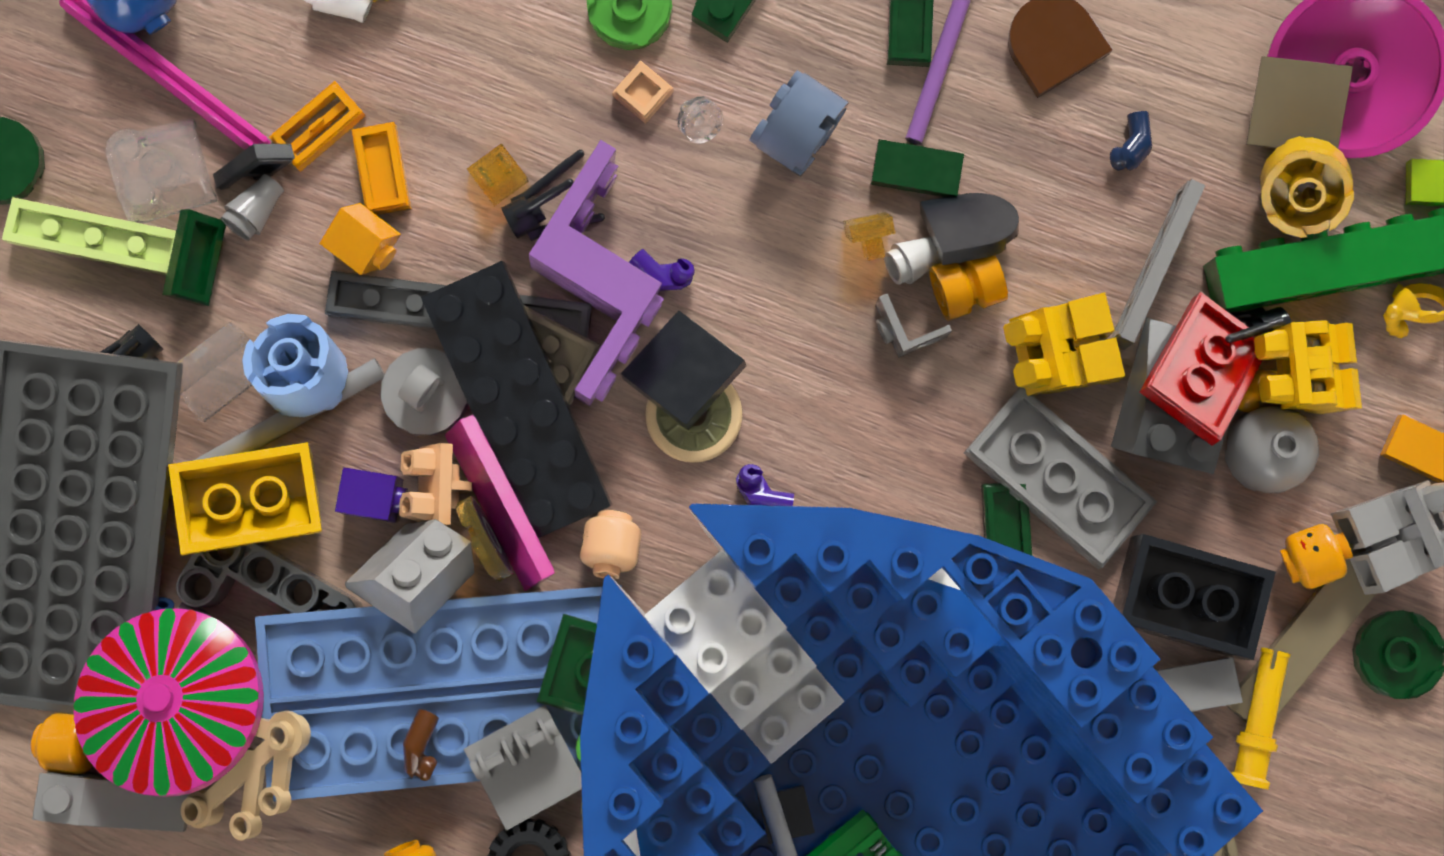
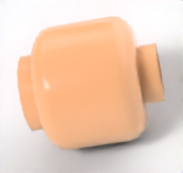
[580,510,641,580]

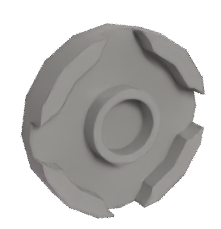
[381,348,469,436]

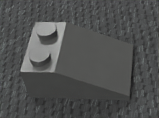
[1111,318,1226,475]

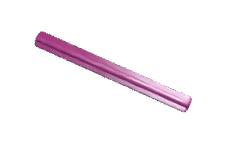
[59,0,271,150]

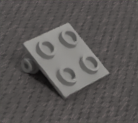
[464,705,582,831]

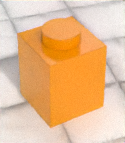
[319,203,401,275]

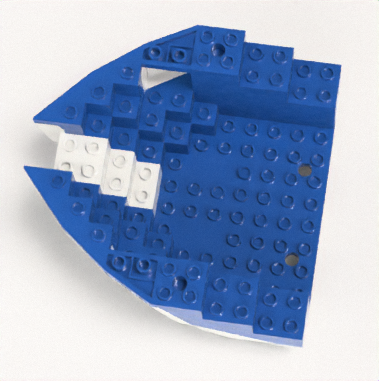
[580,504,1263,856]

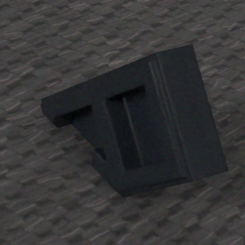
[213,144,295,190]

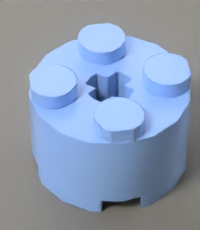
[242,314,348,417]

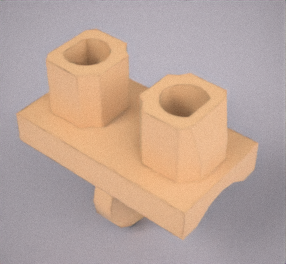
[399,443,472,525]

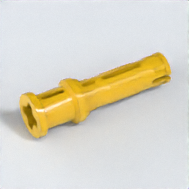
[1230,647,1291,790]

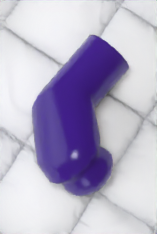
[736,464,794,506]

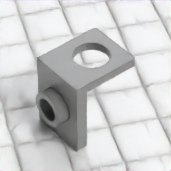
[875,294,952,358]

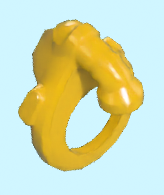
[1383,283,1444,338]

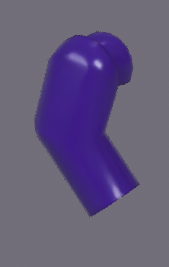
[629,249,695,291]

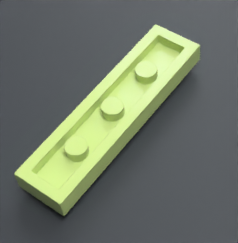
[2,197,176,275]

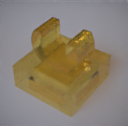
[467,143,529,207]
[843,212,896,261]

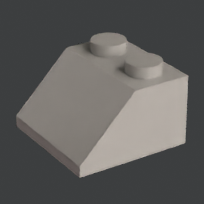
[345,519,475,634]

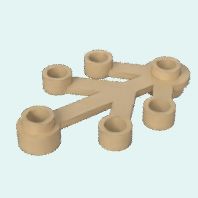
[181,711,311,841]

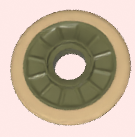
[646,384,742,463]

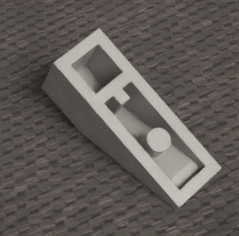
[32,771,191,832]

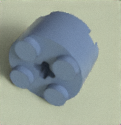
[749,70,849,177]

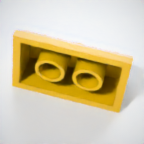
[168,442,322,556]

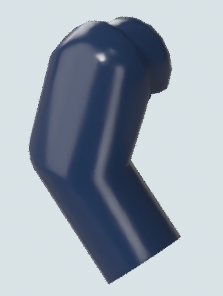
[1110,111,1152,171]

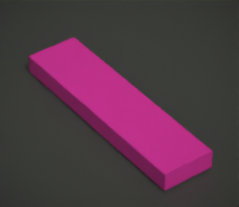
[445,415,555,591]

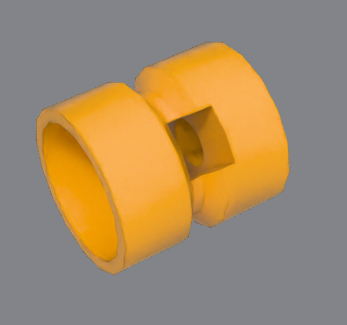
[929,255,1008,321]

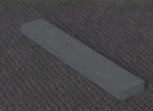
[325,271,593,338]

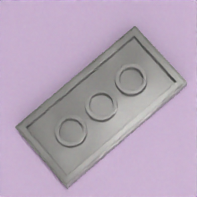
[964,387,1157,569]

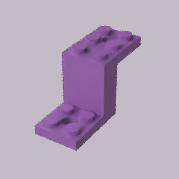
[529,140,664,407]

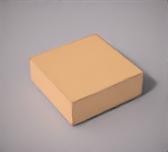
[612,60,673,124]

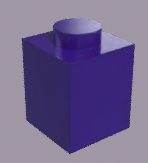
[335,467,408,523]

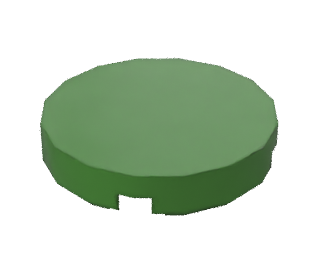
[587,0,673,50]

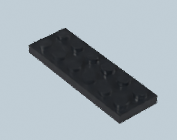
[421,261,613,538]

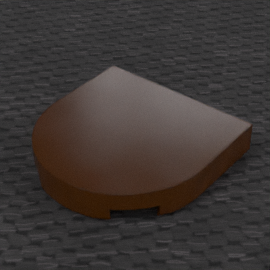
[1008,0,1112,98]

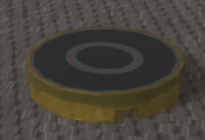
[456,496,514,582]

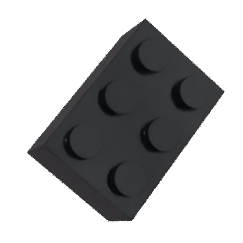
[1113,534,1276,660]

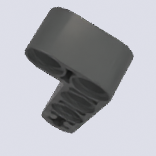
[176,543,363,613]

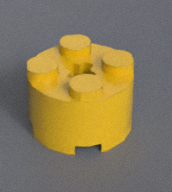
[1260,136,1354,238]

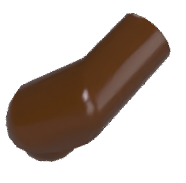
[403,709,439,781]

